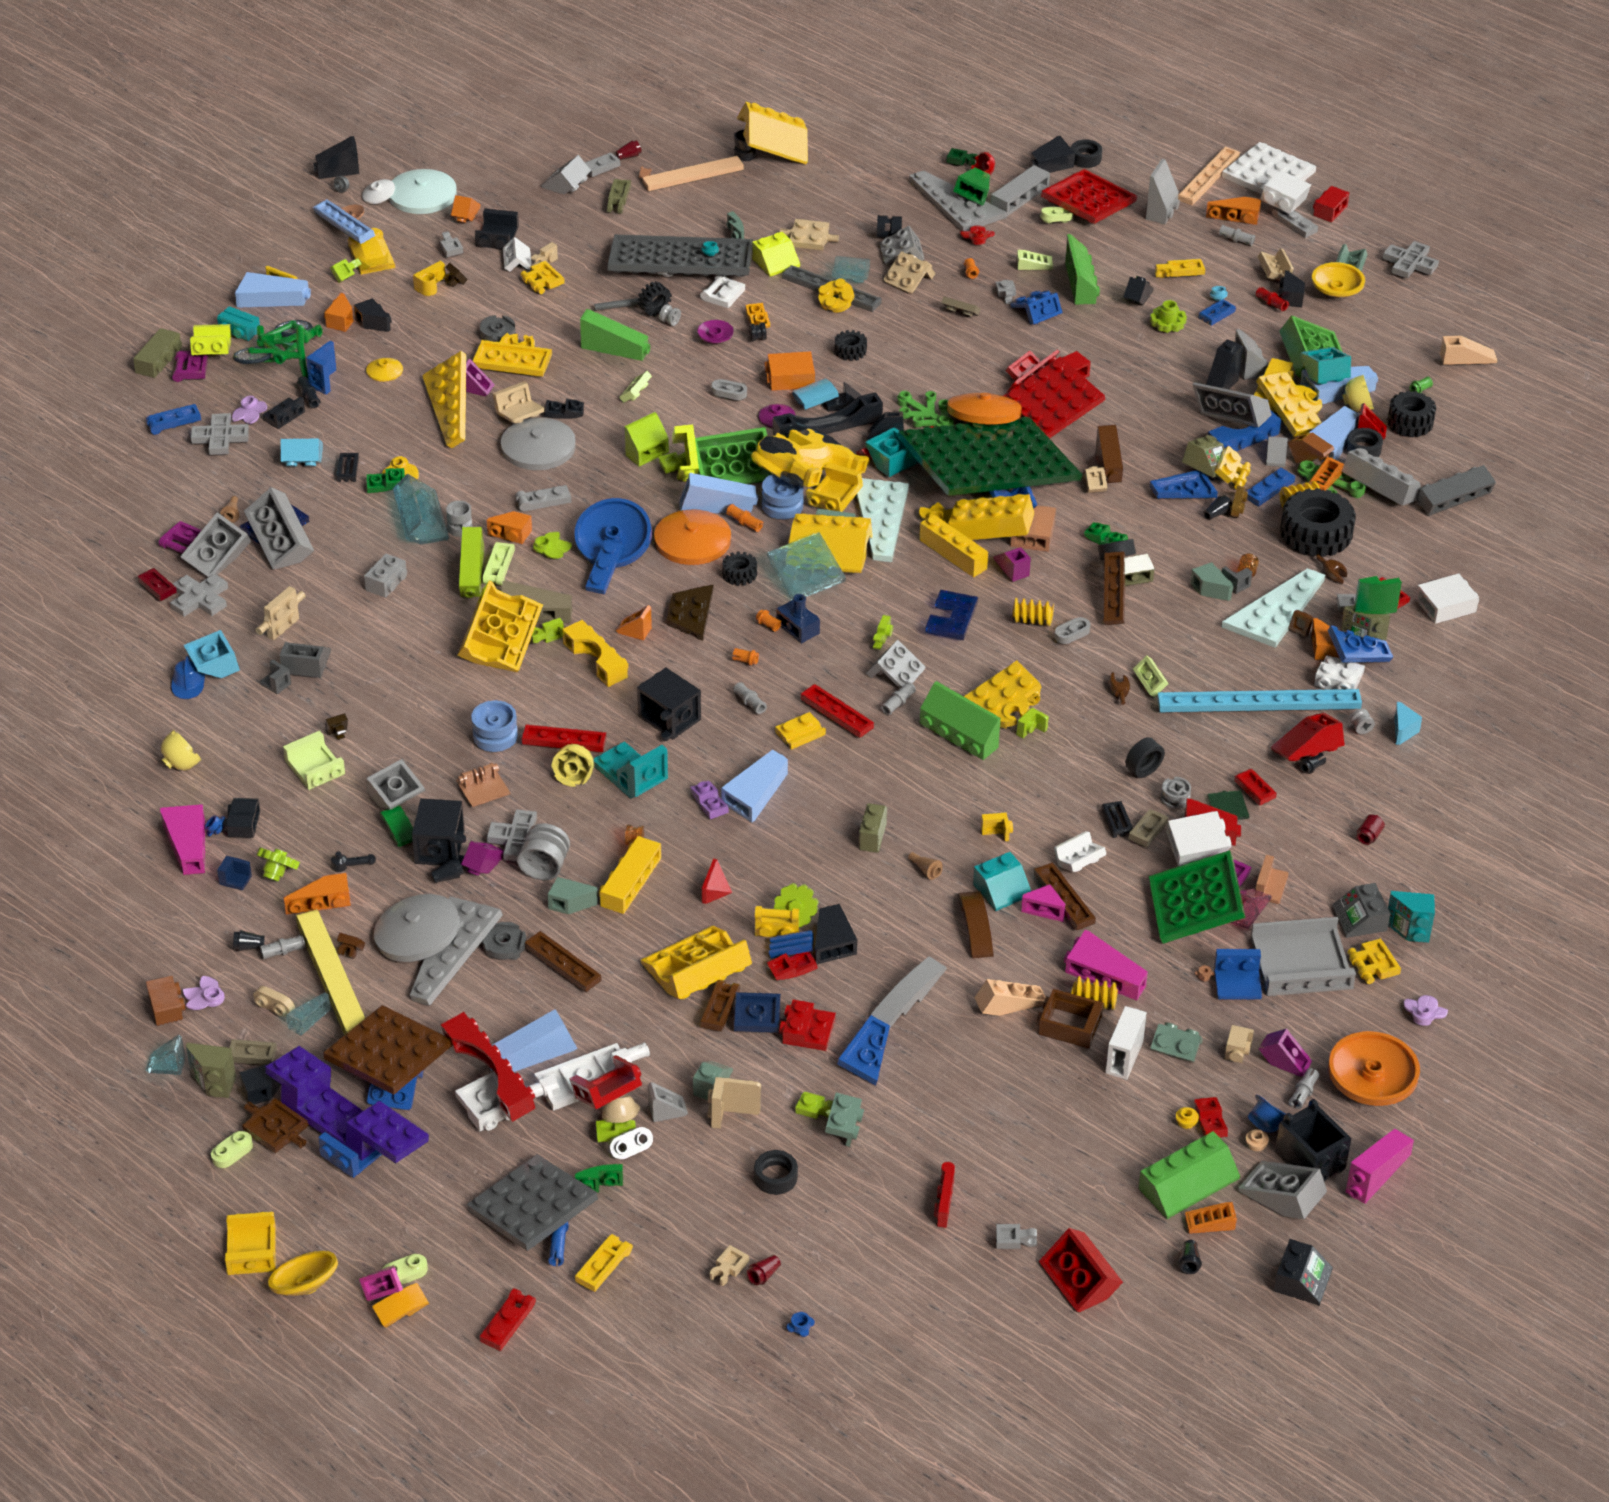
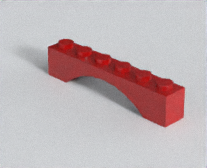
[441,1012,536,1122]

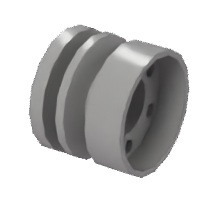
[517,823,570,880]

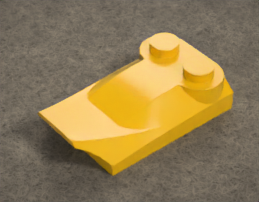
[347,228,395,275]

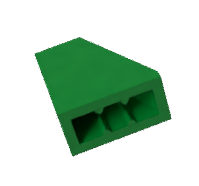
[953,168,990,206]

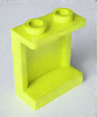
[190,324,231,355]
[672,424,699,482]

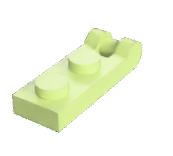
[483,542,515,586]

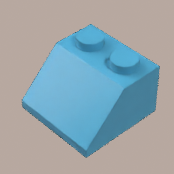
[281,439,323,467]
[184,630,240,678]

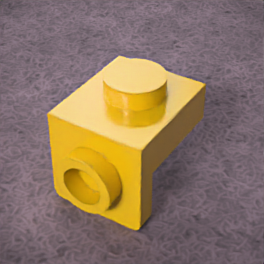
[981,812,1013,842]

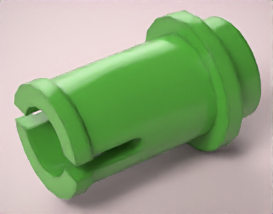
[1409,377,1433,393]

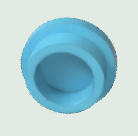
[1210,286,1228,301]

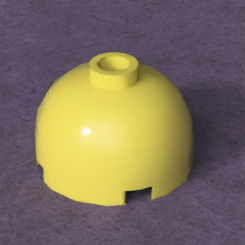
[1342,375,1374,412]
[161,730,201,771]
[551,744,594,787]

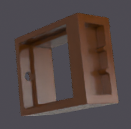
[1036,989,1104,1049]

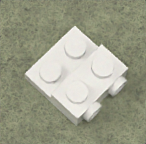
[1314,655,1365,690]
[455,1072,510,1131]

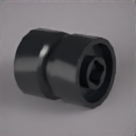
[734,129,756,162]
[877,215,902,238]

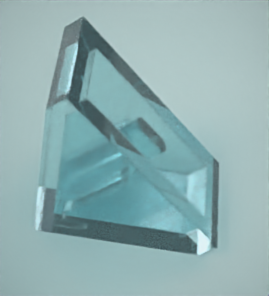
[146,1035,186,1075]

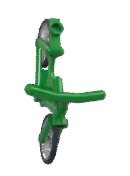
[233,320,323,381]

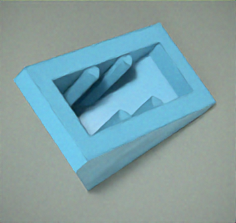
[1394,702,1422,745]

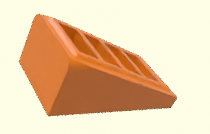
[1309,456,1344,491]
[1185,1202,1237,1234]

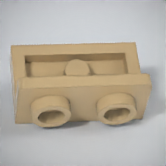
[1258,248,1294,281]

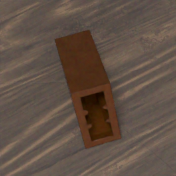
[1095,425,1123,483]

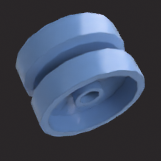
[762,474,804,520]
[471,700,518,752]

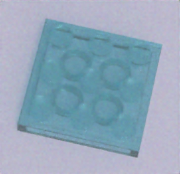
[767,532,846,600]

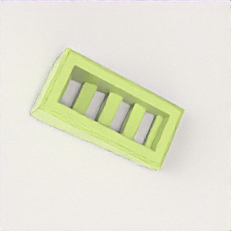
[1017,250,1053,270]

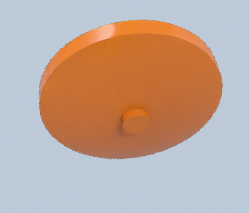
[947,393,1021,424]
[654,509,731,565]
[1328,1031,1420,1106]

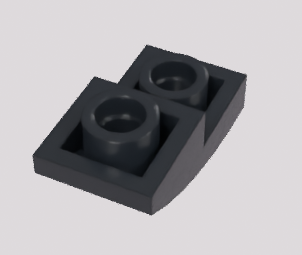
[544,398,584,419]

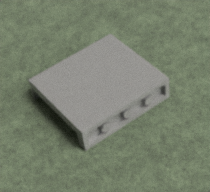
[1251,917,1356,996]

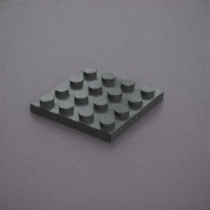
[466,1154,598,1251]

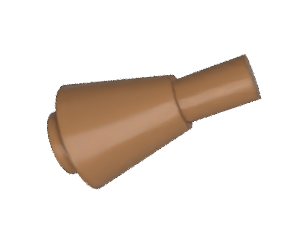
[220,496,239,523]
[908,852,943,880]

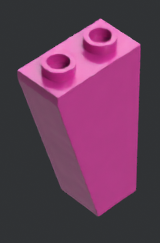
[160,804,205,875]
[1064,930,1148,1001]
[1346,1128,1414,1204]

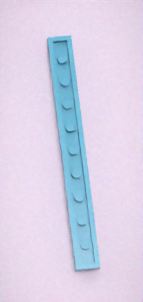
[1157,689,1362,712]

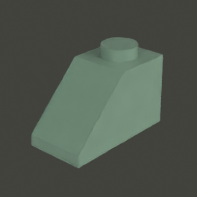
[693,1061,733,1100]

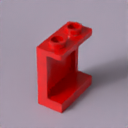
[569,1055,642,1109]

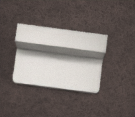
[503,237,532,272]

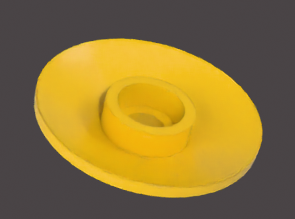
[366,358,403,382]

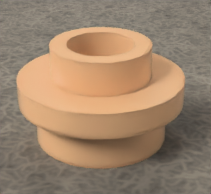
[1246,1129,1269,1151]

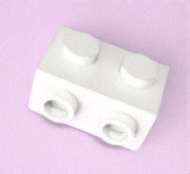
[1054,831,1106,872]

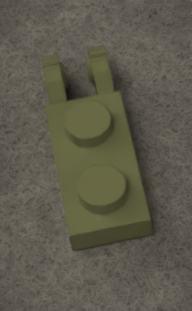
[607,179,631,214]

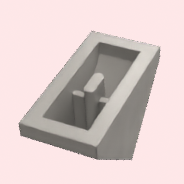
[1266,437,1288,467]
[648,1082,688,1122]

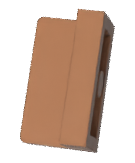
[1254,855,1289,904]

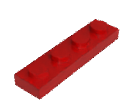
[801,684,874,738]
[522,724,607,752]

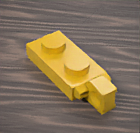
[1155,259,1205,278]

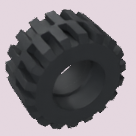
[1387,391,1436,437]

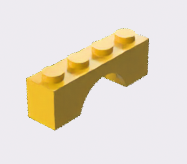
[562,620,629,687]

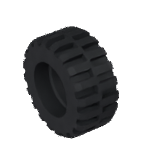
[1280,488,1356,557]

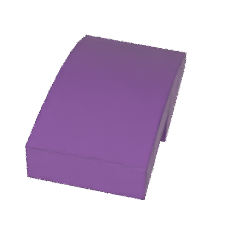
[690,781,729,819]

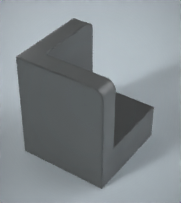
[1222,566,1252,594]
[260,660,291,694]

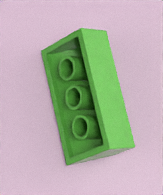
[1065,234,1100,305]
[920,681,1000,760]
[1138,1131,1240,1219]

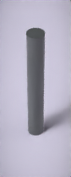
[594,298,639,311]

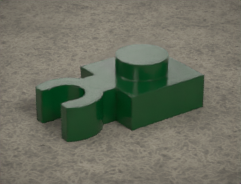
[946,148,978,166]

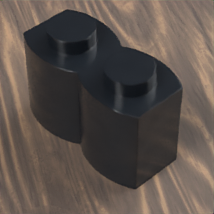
[224,798,261,838]

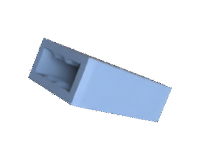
[235,272,311,308]
[1300,366,1378,404]
[1309,406,1359,462]
[679,473,758,513]
[721,750,788,822]
[489,1009,577,1072]

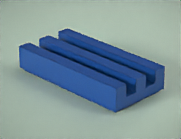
[1198,299,1236,326]
[769,930,814,958]

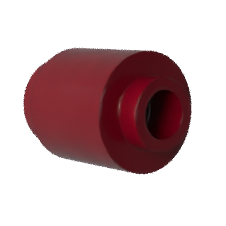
[1356,814,1385,845]

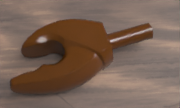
[1316,555,1348,584]
[1109,672,1130,705]

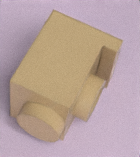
[1225,1025,1254,1063]

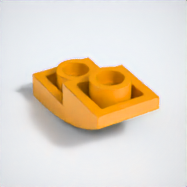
[745,303,771,328]
[372,1283,430,1328]

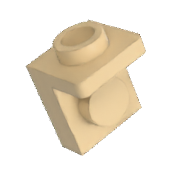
[1083,466,1108,493]

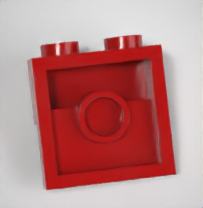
[779,999,836,1051]

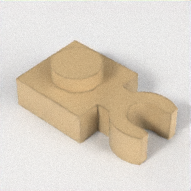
[531,242,558,266]
[710,1245,749,1286]

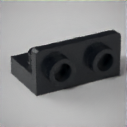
[262,397,305,429]

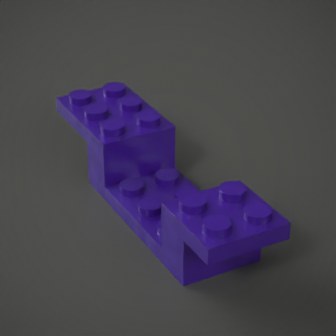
[266,1046,429,1164]

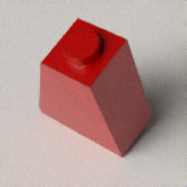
[1185,798,1241,846]

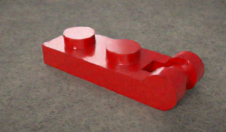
[934,1162,955,1228]
[480,1288,536,1352]

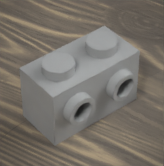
[364,554,407,598]

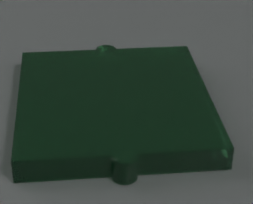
[1207,791,1250,820]

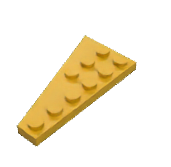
[422,351,466,448]

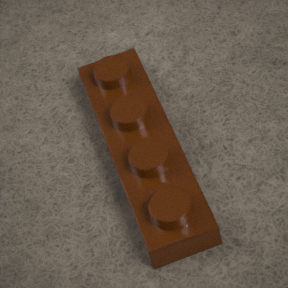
[1104,551,1125,625]
[1034,862,1096,931]
[525,931,602,992]

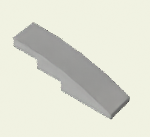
[871,956,947,1029]

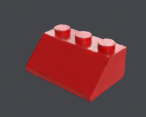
[1039,1228,1123,1313]

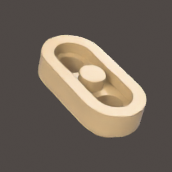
[253,986,295,1017]

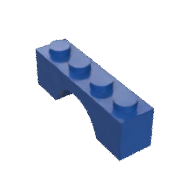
[1208,410,1281,451]

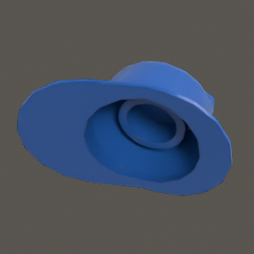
[171,656,205,699]
[1248,1094,1285,1133]

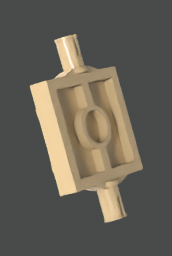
[780,219,839,251]
[256,586,306,640]

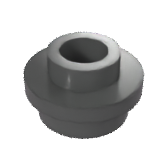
[334,176,350,193]

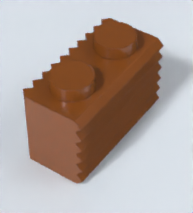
[146,976,186,1026]

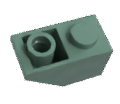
[1190,562,1233,601]
[548,877,598,914]

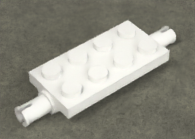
[527,1042,650,1111]

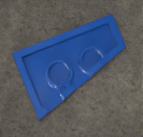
[837,1015,890,1086]

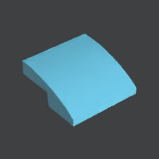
[792,378,839,410]

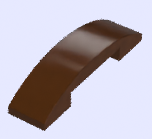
[958,891,994,958]

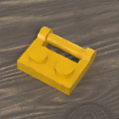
[755,906,799,937]

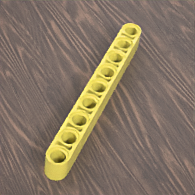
[296,909,365,1035]

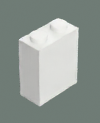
[1260,170,1311,214]
[1416,574,1479,624]
[1167,811,1231,867]
[1106,1006,1147,1080]

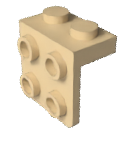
[884,251,935,294]
[492,381,544,423]
[708,1077,761,1128]

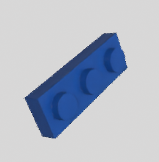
[1247,468,1296,507]
[586,540,623,595]

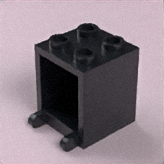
[637,667,701,741]
[412,798,466,866]
[1275,1099,1351,1182]

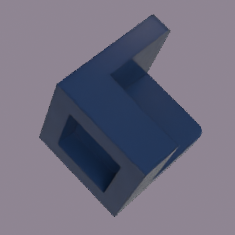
[217,855,252,890]

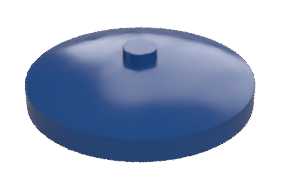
[574,498,652,568]

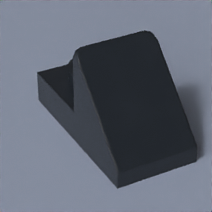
[825,382,861,412]

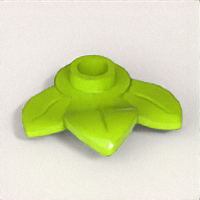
[533,532,572,559]

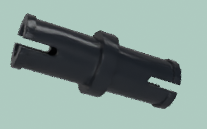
[297,376,321,408]

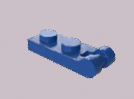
[146,404,201,435]

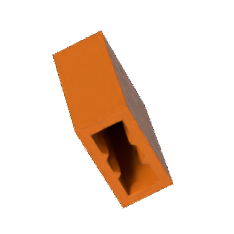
[764,351,815,391]

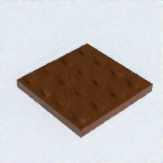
[323,1005,452,1095]

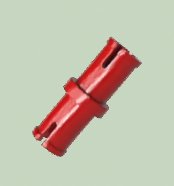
[1255,287,1289,312]

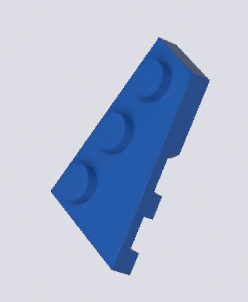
[1150,470,1218,498]
[1327,625,1393,662]

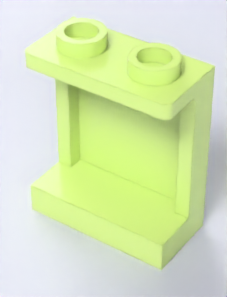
[283,731,345,790]

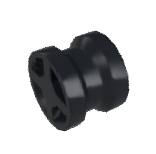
[749,322,767,342]

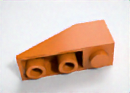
[1206,197,1261,225]
[284,873,351,915]

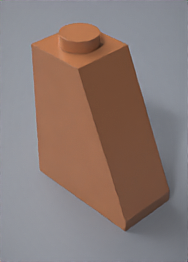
[1011,505,1056,552]

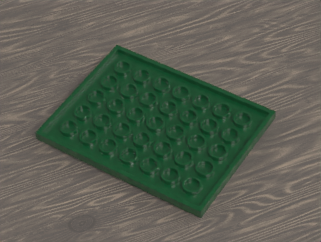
[898,417,1082,496]

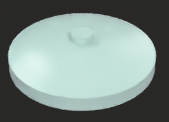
[389,169,457,214]

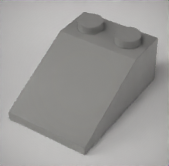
[1146,159,1180,224]
[181,512,251,577]
[1238,1161,1327,1219]

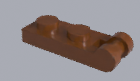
[701,980,740,1032]

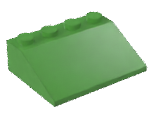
[1279,315,1343,378]
[695,427,772,484]

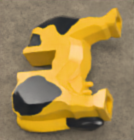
[751,429,869,487]

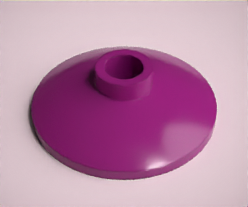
[698,320,734,343]
[759,404,795,428]

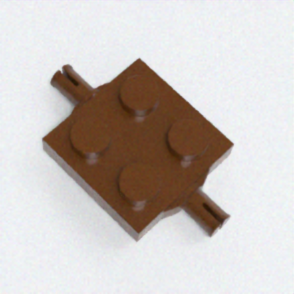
[242,1098,308,1154]

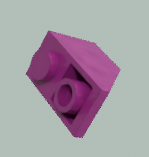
[993,547,1031,582]

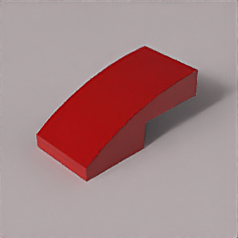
[767,952,818,980]
[1194,1097,1228,1138]

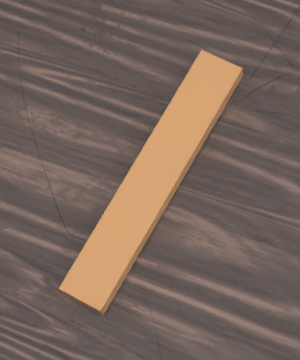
[1178,147,1240,205]
[642,156,744,191]

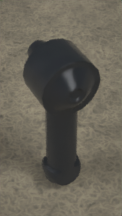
[331,851,376,872]

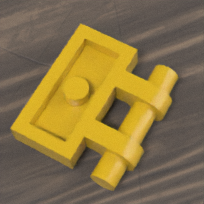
[520,261,565,294]
[1214,446,1251,489]
[1347,938,1401,984]

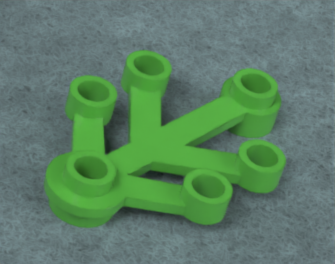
[897,391,954,427]
[1297,460,1366,498]

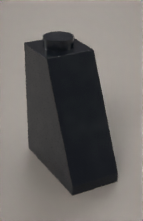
[313,136,359,179]
[1029,136,1075,173]
[1206,339,1243,390]
[815,904,858,964]

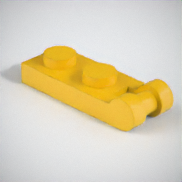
[575,1234,633,1292]

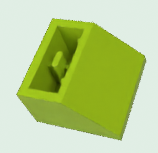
[625,412,669,467]

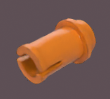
[963,258,979,279]
[756,610,782,632]
[732,648,759,666]

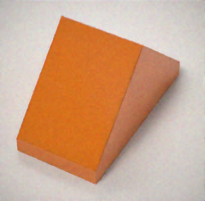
[616,605,652,641]

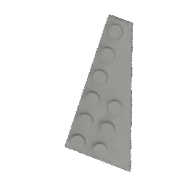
[909,171,1007,231]
[410,896,503,1006]

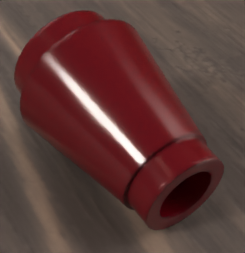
[615,140,642,160]
[747,1255,781,1286]

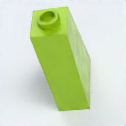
[459,527,484,598]

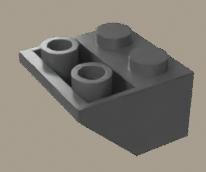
[280,642,331,678]

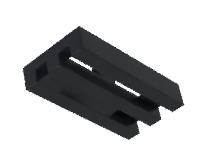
[337,453,359,482]
[1101,801,1133,838]

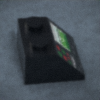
[1274,1239,1333,1306]

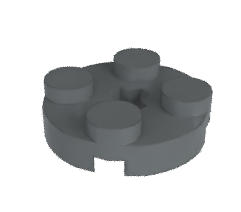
[480,315,516,342]
[482,922,526,960]

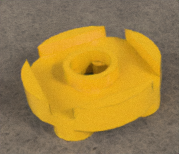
[818,278,854,313]

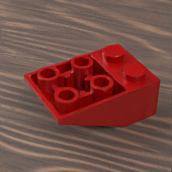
[1271,712,1345,761]

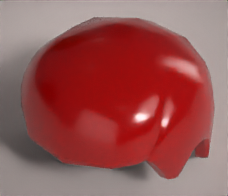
[971,152,995,176]

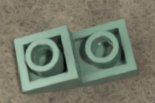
[726,211,744,239]

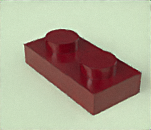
[137,568,177,601]

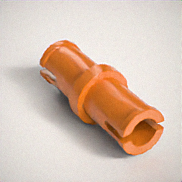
[726,504,764,532]

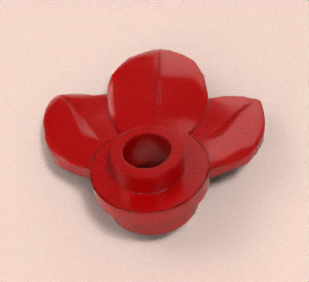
[960,225,995,245]

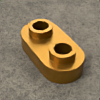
[1231,486,1248,517]

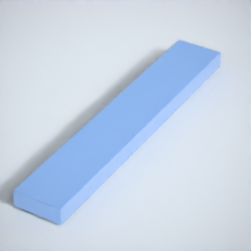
[313,199,375,244]

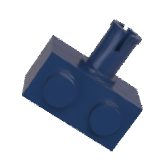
[776,594,820,644]

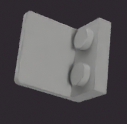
[880,226,925,265]
[866,640,926,688]

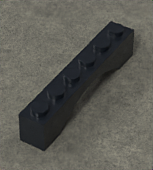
[773,392,883,438]

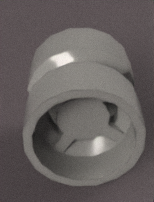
[446,500,472,537]

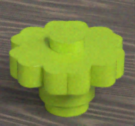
[1150,300,1187,333]
[256,847,300,882]
[774,883,819,927]

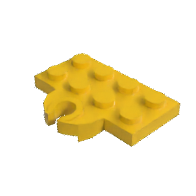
[473,333,552,377]
[1256,372,1322,437]
[964,660,1042,729]

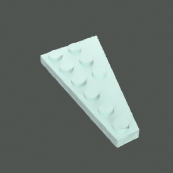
[1222,568,1325,648]

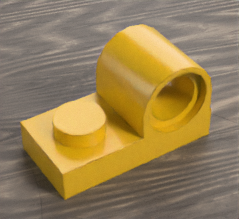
[413,261,446,296]

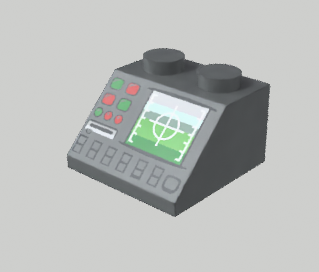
[1332,883,1390,938]

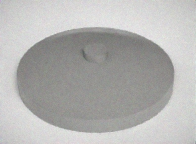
[501,418,576,470]
[374,894,460,962]

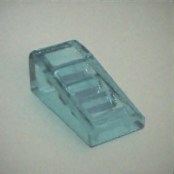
[286,993,331,1036]

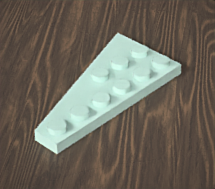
[856,478,909,562]

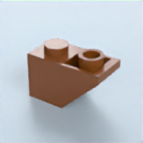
[1288,432,1335,463]

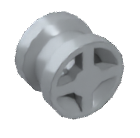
[659,304,681,326]
[1349,709,1375,734]

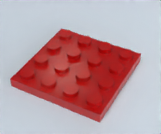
[1041,169,1137,224]
[1003,356,1106,438]

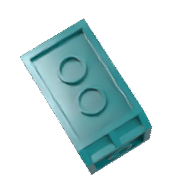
[593,741,668,799]

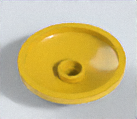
[1312,262,1365,298]
[268,1251,338,1296]

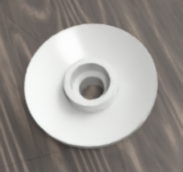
[362,179,395,204]

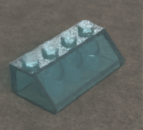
[393,474,449,545]

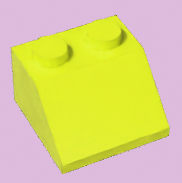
[752,232,800,277]

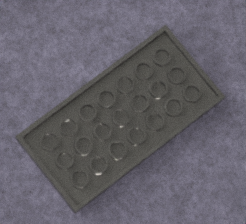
[608,234,753,277]

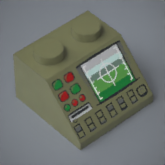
[1182,435,1224,477]
[1341,605,1390,641]
[186,1043,236,1098]

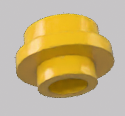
[1175,1107,1199,1129]

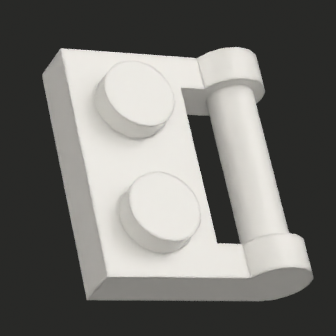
[700,275,745,308]

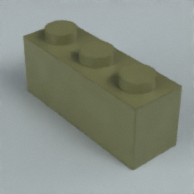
[133,328,182,378]

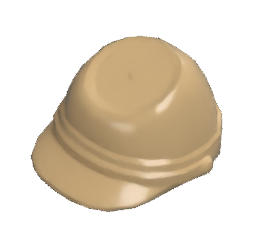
[602,1095,640,1123]

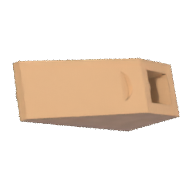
[1440,336,1497,365]
[974,979,1046,1016]

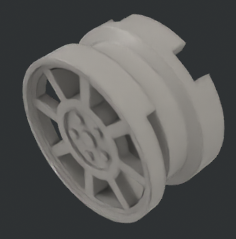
[1161,777,1191,809]

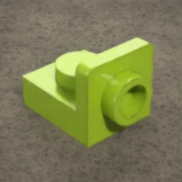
[1016,707,1049,738]

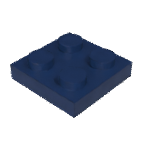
[734,992,781,1033]

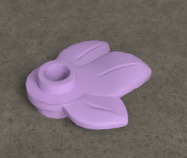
[232,396,267,424]
[183,976,225,1010]
[1404,995,1448,1026]

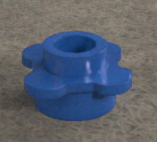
[205,815,225,837]
[787,1312,815,1337]

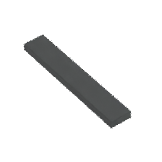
[782,265,882,312]

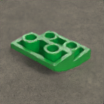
[1354,576,1402,614]

